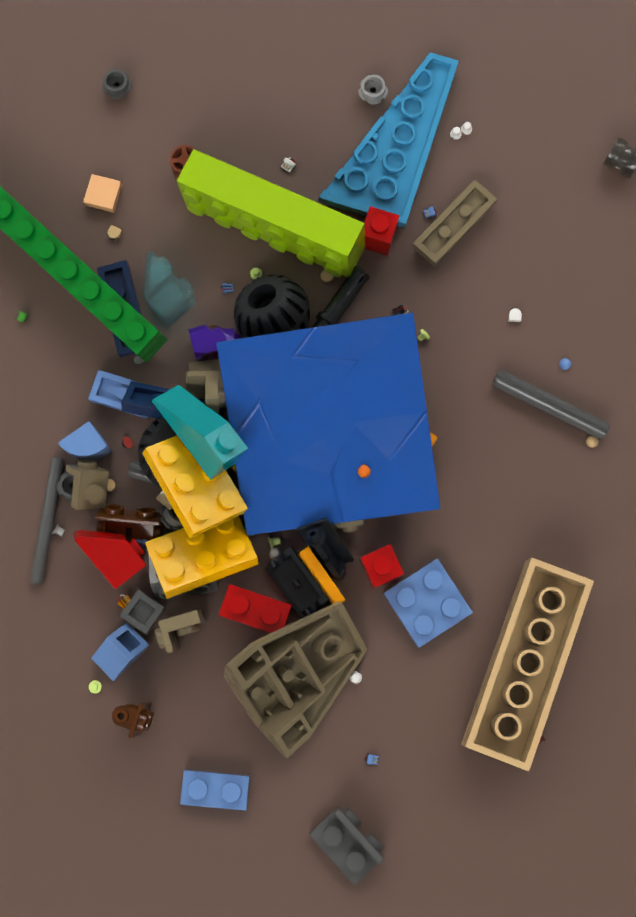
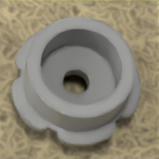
[358,74,388,105]

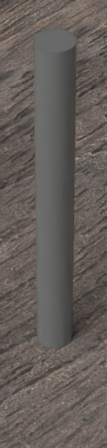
[30,457,64,585]

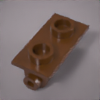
[95,504,162,541]
[112,702,154,738]

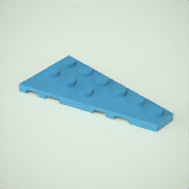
[318,52,459,228]

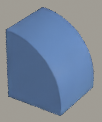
[58,421,113,461]
[91,622,149,681]

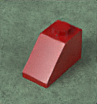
[73,530,146,589]

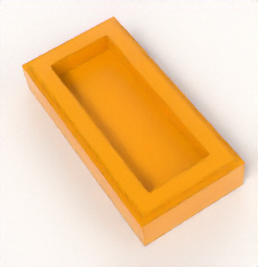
[299,546,346,604]

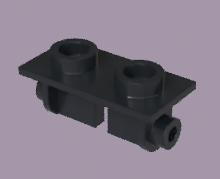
[297,517,354,580]

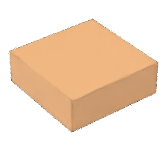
[83,174,122,213]

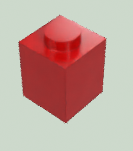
[364,206,400,256]
[360,544,404,589]

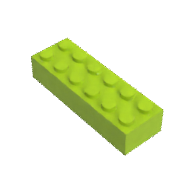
[176,149,366,277]

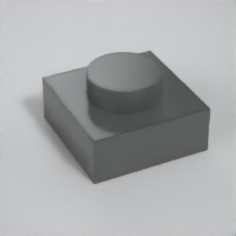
[120,589,166,635]

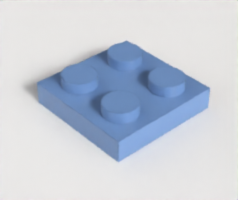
[383,558,473,648]

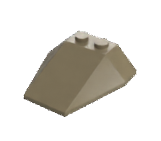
[223,601,368,759]

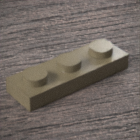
[412,180,497,267]

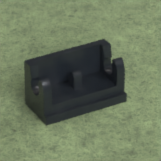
[265,547,329,619]

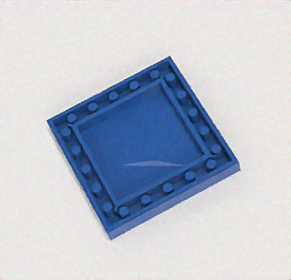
[216,312,441,535]

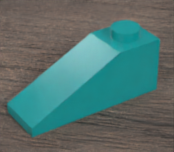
[152,385,248,480]

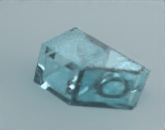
[144,251,196,328]

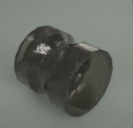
[603,137,636,179]

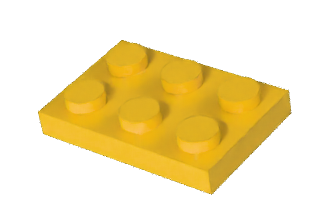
[142,435,248,538]
[145,516,259,599]

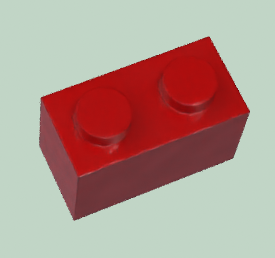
[219,584,292,633]

